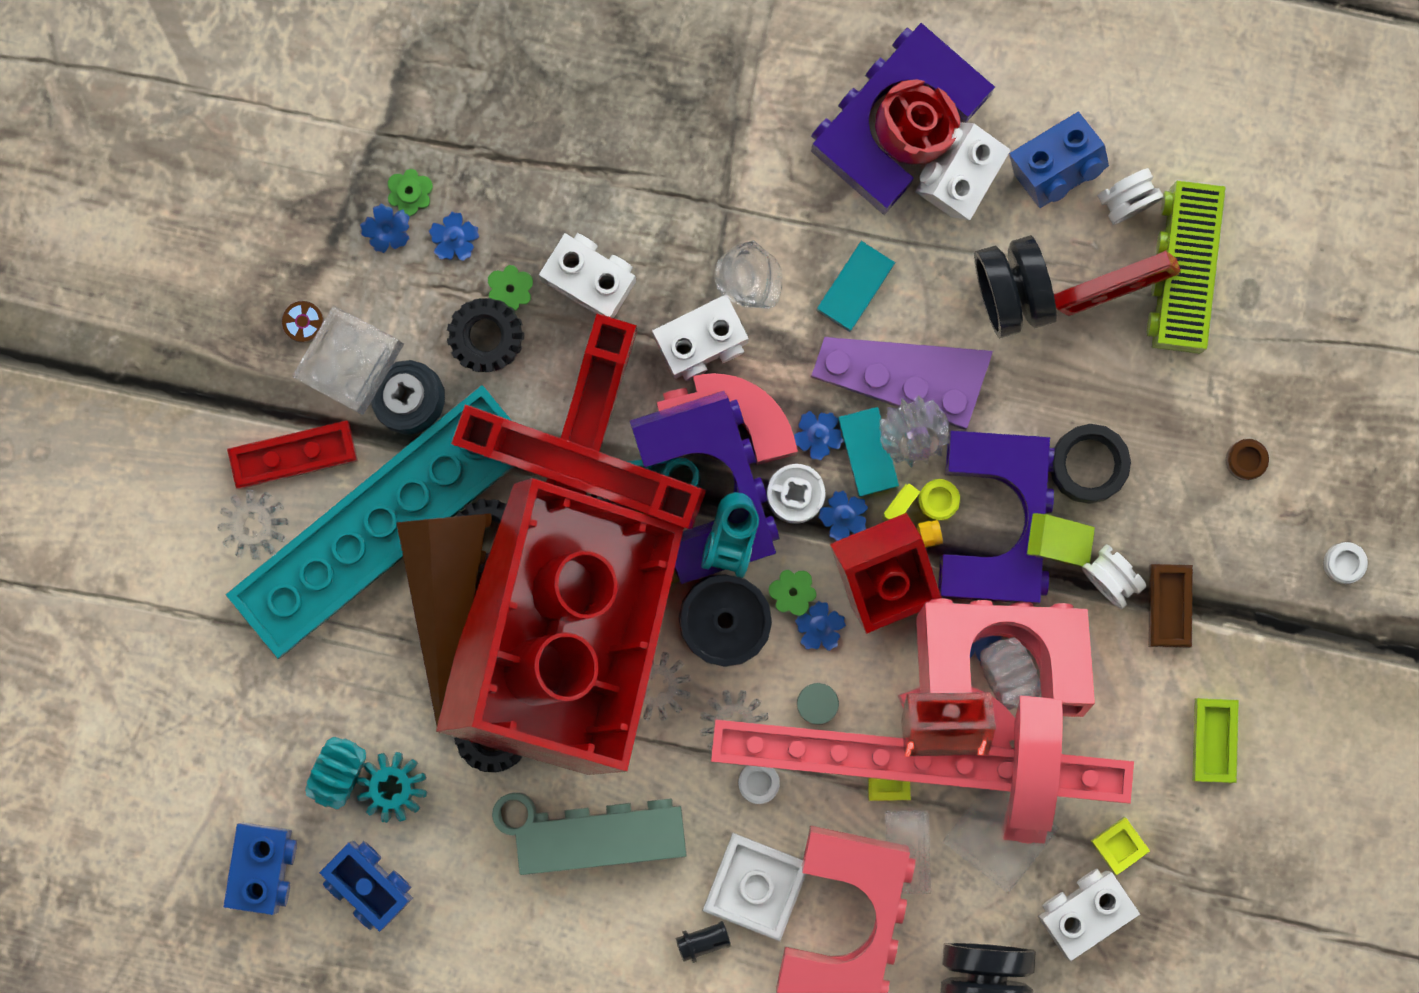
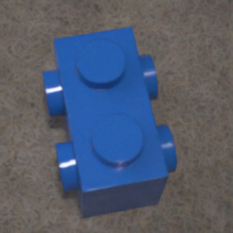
[1009,111,1109,208]
[223,822,297,915]
[319,841,413,932]

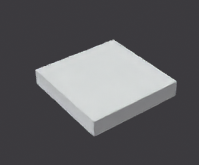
[703,833,806,941]

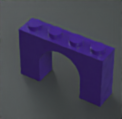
[811,23,995,215]
[629,391,780,584]
[938,430,1055,604]

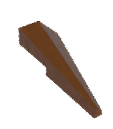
[396,513,492,726]

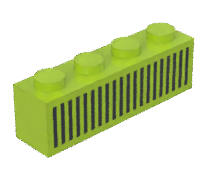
[1147,180,1226,354]

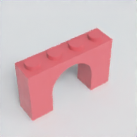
[916,599,1095,717]
[776,825,916,993]

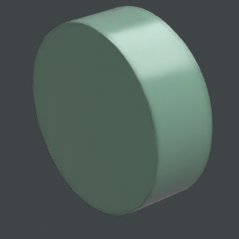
[797,683,839,724]

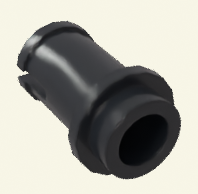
[675,921,731,963]

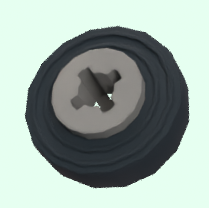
[371,360,445,435]

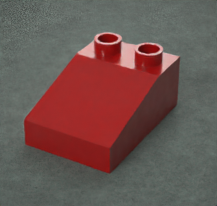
[436,478,684,775]

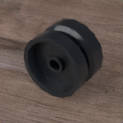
[974,235,1057,339]
[678,574,772,667]
[940,943,1036,993]

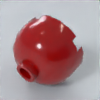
[875,79,960,165]

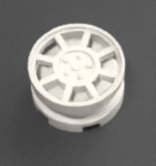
[1097,168,1164,225]
[767,464,825,524]
[1082,544,1146,609]

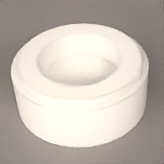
[1324,542,1368,584]
[738,766,780,804]

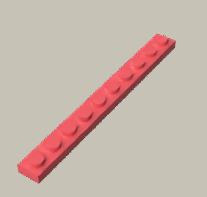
[711,720,1134,804]

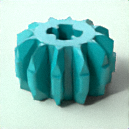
[305,737,366,810]
[356,752,427,823]

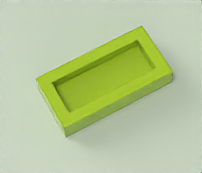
[1027,513,1095,567]
[1192,698,1239,783]

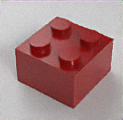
[830,512,942,634]

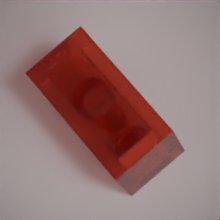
[901,692,996,756]

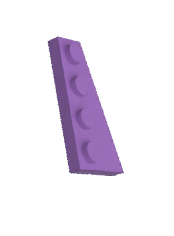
[811,337,993,430]

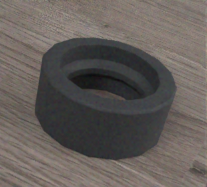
[1051,424,1131,504]

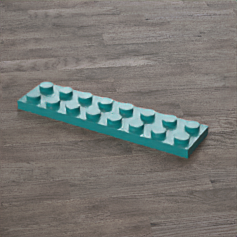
[225,385,515,659]

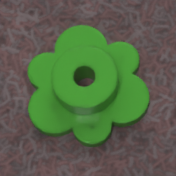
[388,169,433,216]
[488,265,533,311]
[769,570,816,616]

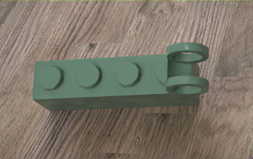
[492,793,687,875]

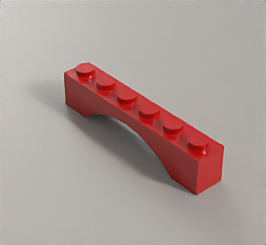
[546,313,637,495]
[451,404,706,529]

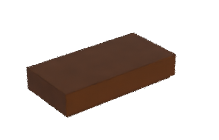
[1148,564,1193,648]

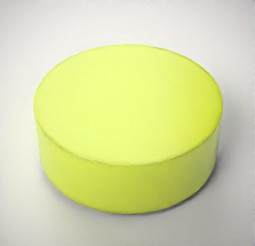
[918,479,960,521]

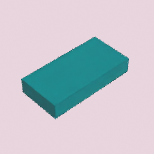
[816,240,896,332]
[838,407,899,497]

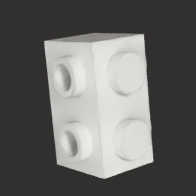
[915,122,1010,220]
[539,233,636,318]
[652,294,749,381]
[1038,869,1140,961]

